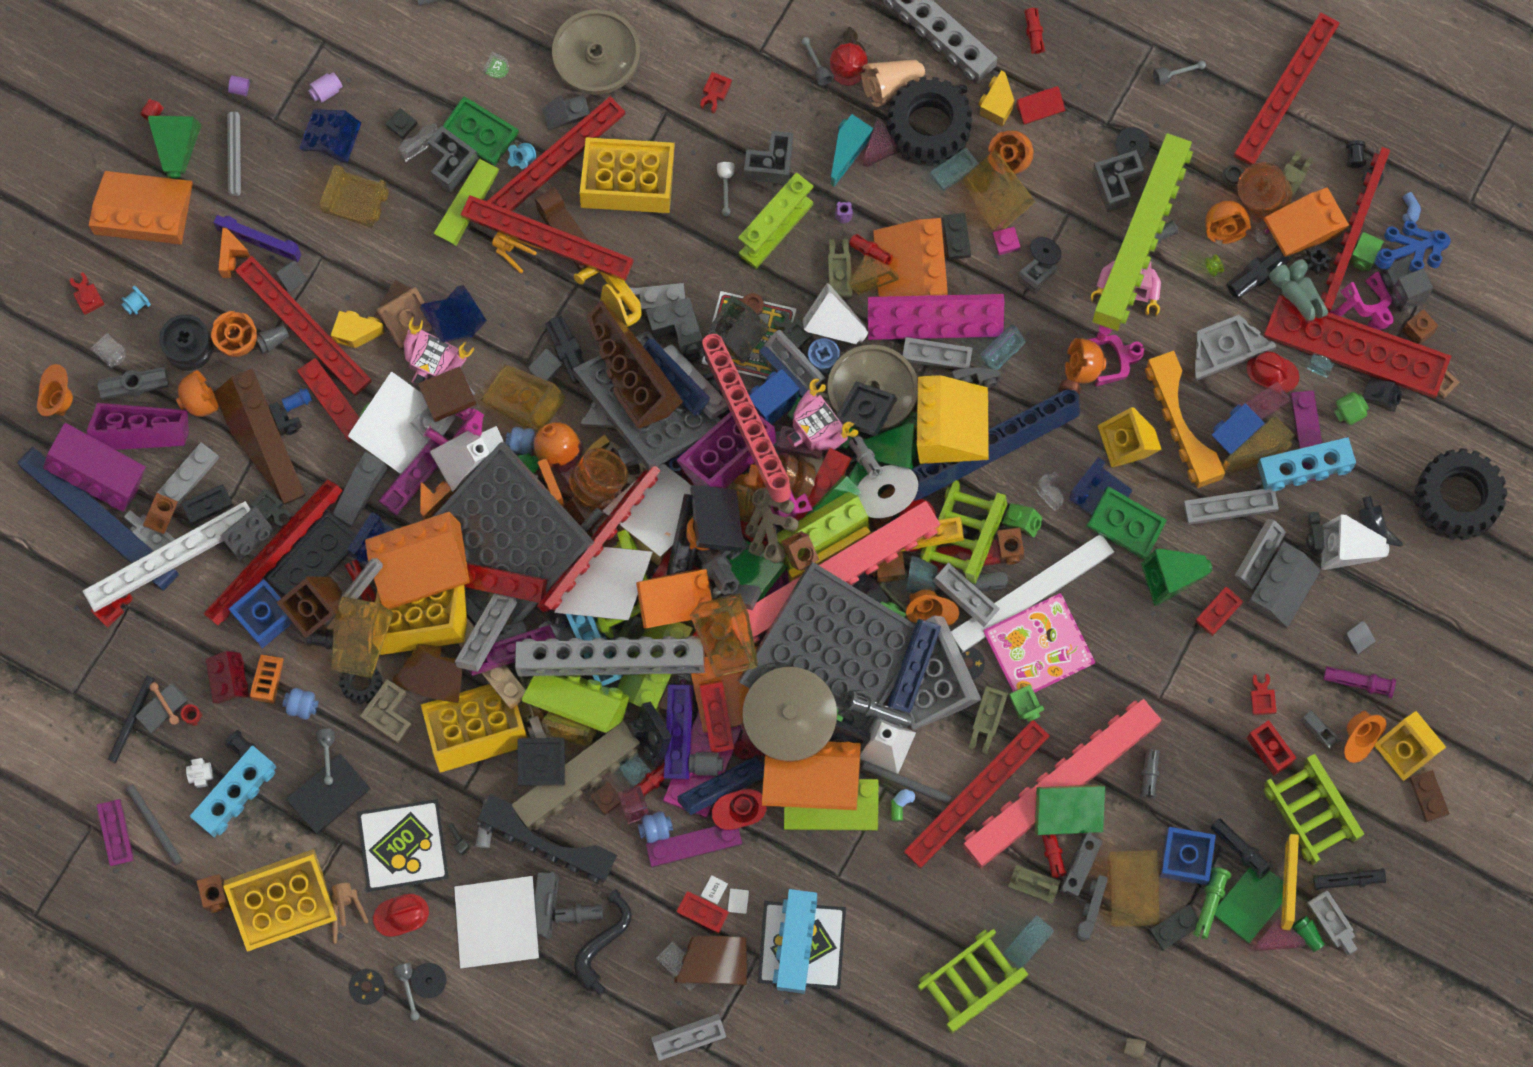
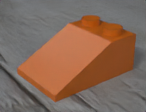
[1264,187,1349,257]
[636,569,714,628]

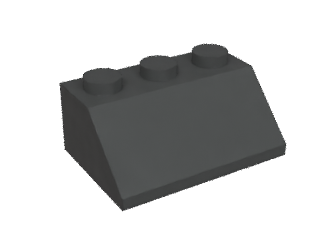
[1247,542,1321,629]

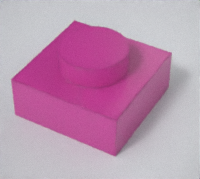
[992,227,1020,256]

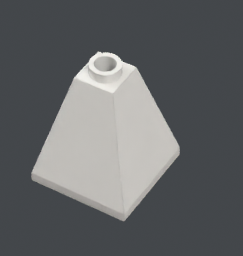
[802,283,868,344]
[430,431,490,492]
[1321,514,1389,570]
[860,717,916,774]

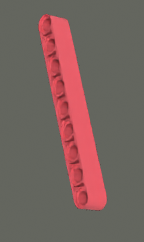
[702,334,791,503]

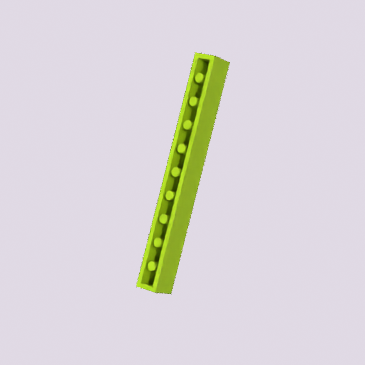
[1092,133,1193,331]

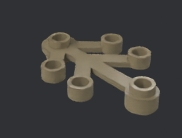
[745,488,798,563]

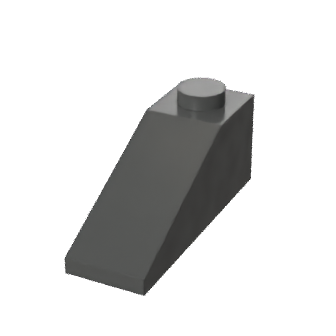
[332,451,388,527]

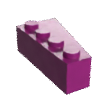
[87,403,189,450]

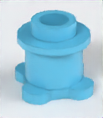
[508,143,536,169]
[121,285,151,315]

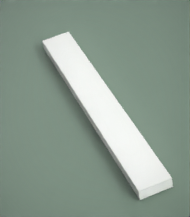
[83,501,251,612]
[951,535,1114,653]

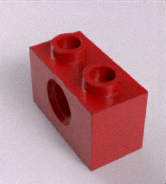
[1246,720,1296,776]

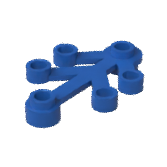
[1374,221,1451,273]

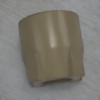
[1124,1038,1146,1060]

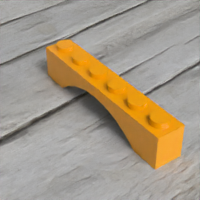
[1145,351,1225,488]

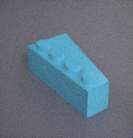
[773,889,817,994]

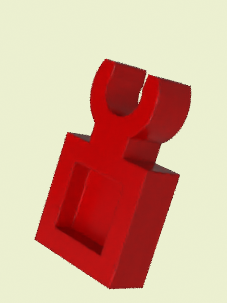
[700,72,732,114]
[70,272,105,315]
[90,594,133,628]
[1250,674,1277,716]

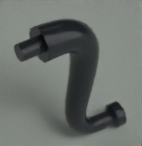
[574,889,632,996]

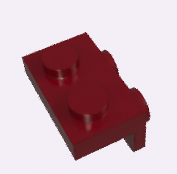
[205,651,249,704]

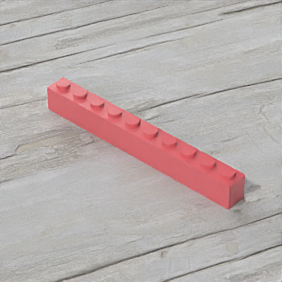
[727,501,941,647]
[963,699,1162,869]

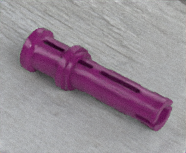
[1323,666,1396,699]

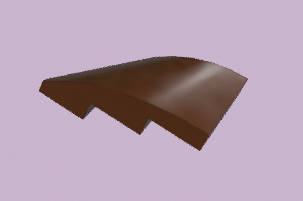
[393,644,462,703]
[674,936,747,986]

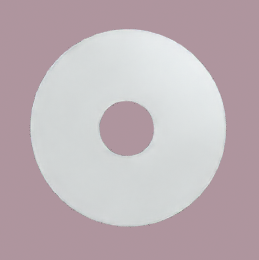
[858,465,918,518]

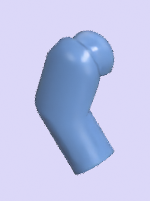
[1402,192,1421,222]

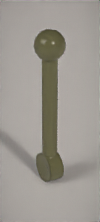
[878,582,906,613]

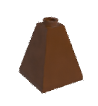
[276,576,342,638]

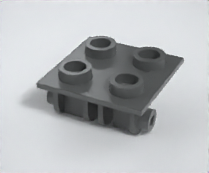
[220,506,275,560]

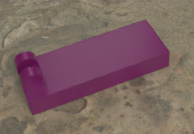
[96,799,134,866]

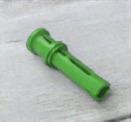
[1193,867,1231,939]

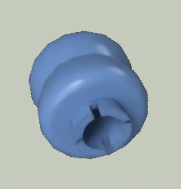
[506,426,535,455]
[283,688,319,720]
[638,811,673,843]

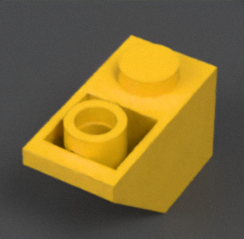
[978,70,1014,127]
[331,311,385,348]

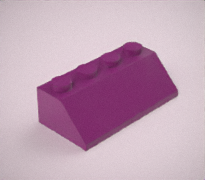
[677,412,777,488]
[43,423,146,512]

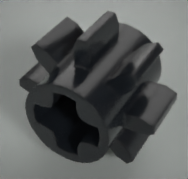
[1303,245,1332,275]

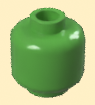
[1334,392,1369,425]

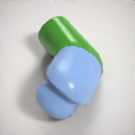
[891,789,915,822]

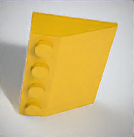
[580,137,675,213]
[917,375,989,464]
[369,585,467,655]
[421,684,527,773]
[223,849,337,952]

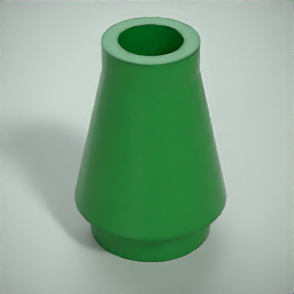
[1292,916,1325,952]

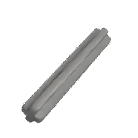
[227,112,241,196]
[323,558,383,629]

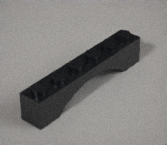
[477,794,617,884]

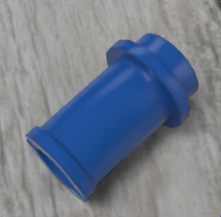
[282,388,312,412]

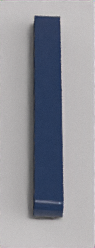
[912,390,1080,501]
[17,446,179,591]

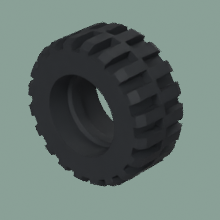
[887,76,972,166]
[1414,448,1507,540]

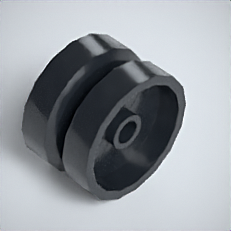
[159,314,214,371]

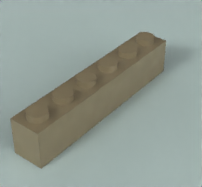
[512,721,641,830]

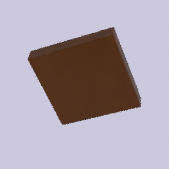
[418,366,477,422]

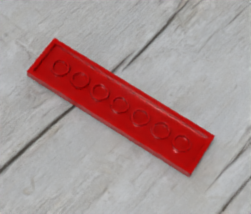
[1264,295,1451,399]

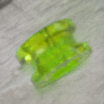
[1205,254,1224,277]

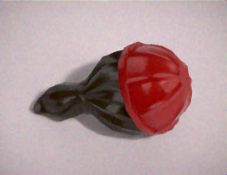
[830,27,868,86]

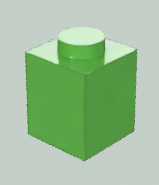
[1349,232,1384,271]

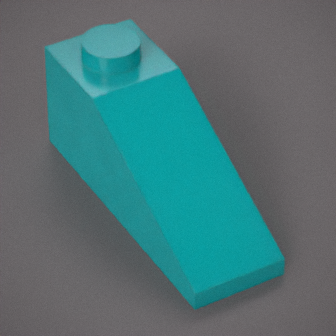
[831,114,874,187]

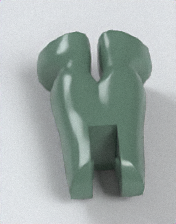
[1269,259,1328,321]

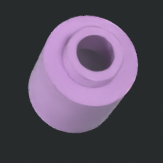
[308,72,343,103]

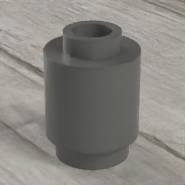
[689,752,723,776]

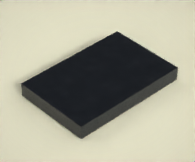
[690,485,743,552]
[287,754,371,834]

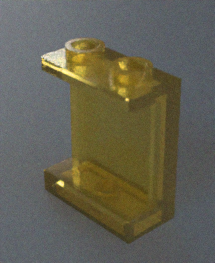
[319,165,389,228]

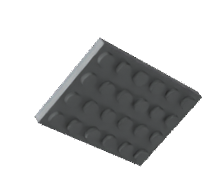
[573,331,721,470]

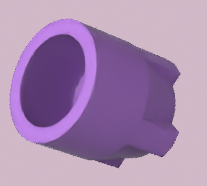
[228,75,250,96]
[835,202,853,223]

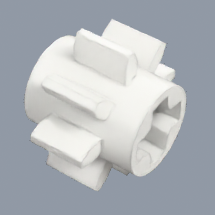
[186,758,213,788]

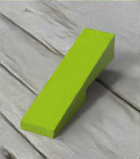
[434,159,500,246]

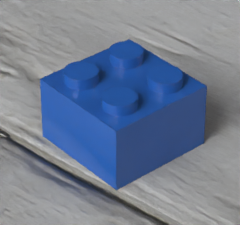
[748,369,800,425]
[1212,403,1267,459]
[229,579,293,649]
[1159,827,1216,885]

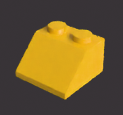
[1375,711,1446,781]

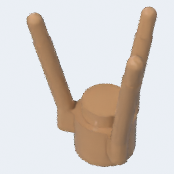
[331,883,368,944]

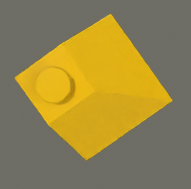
[1097,407,1162,467]

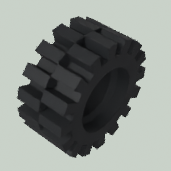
[339,660,383,704]

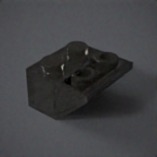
[707,296,769,364]

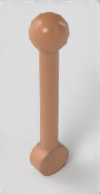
[149,682,179,725]

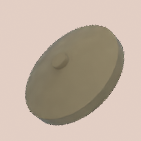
[552,9,641,95]
[827,345,918,432]
[743,667,837,762]

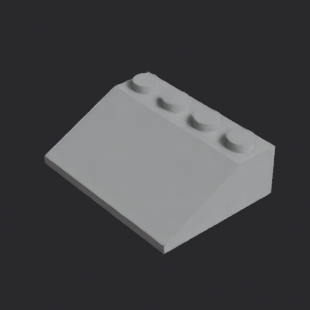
[905,616,981,730]

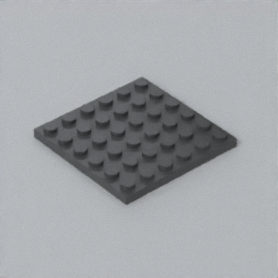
[433,442,595,626]
[737,562,916,731]

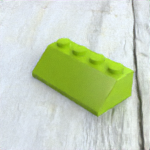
[777,492,869,571]
[618,622,694,712]
[522,675,630,733]
[784,779,878,831]

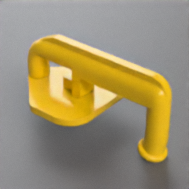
[573,267,642,327]

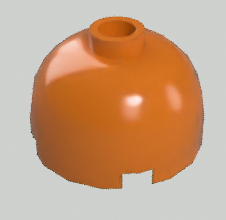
[988,130,1034,175]
[1205,201,1251,244]
[211,311,257,357]
[1065,338,1106,384]
[176,370,219,417]
[534,422,580,467]

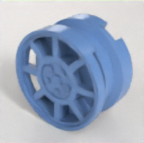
[808,338,840,374]

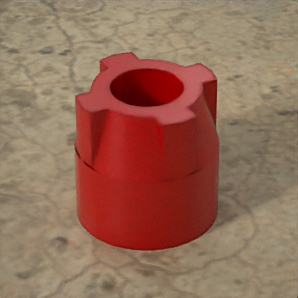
[140,98,164,121]
[181,704,202,726]

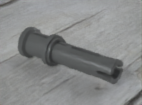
[843,690,911,728]

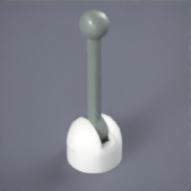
[717,162,735,216]

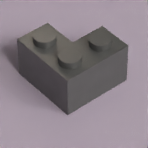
[428,126,478,194]
[744,131,793,184]
[1092,150,1144,212]
[1381,256,1433,313]
[646,297,702,344]

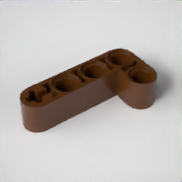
[535,187,589,271]

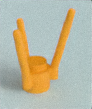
[492,232,544,273]

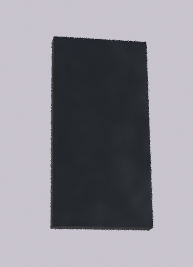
[265,510,361,595]

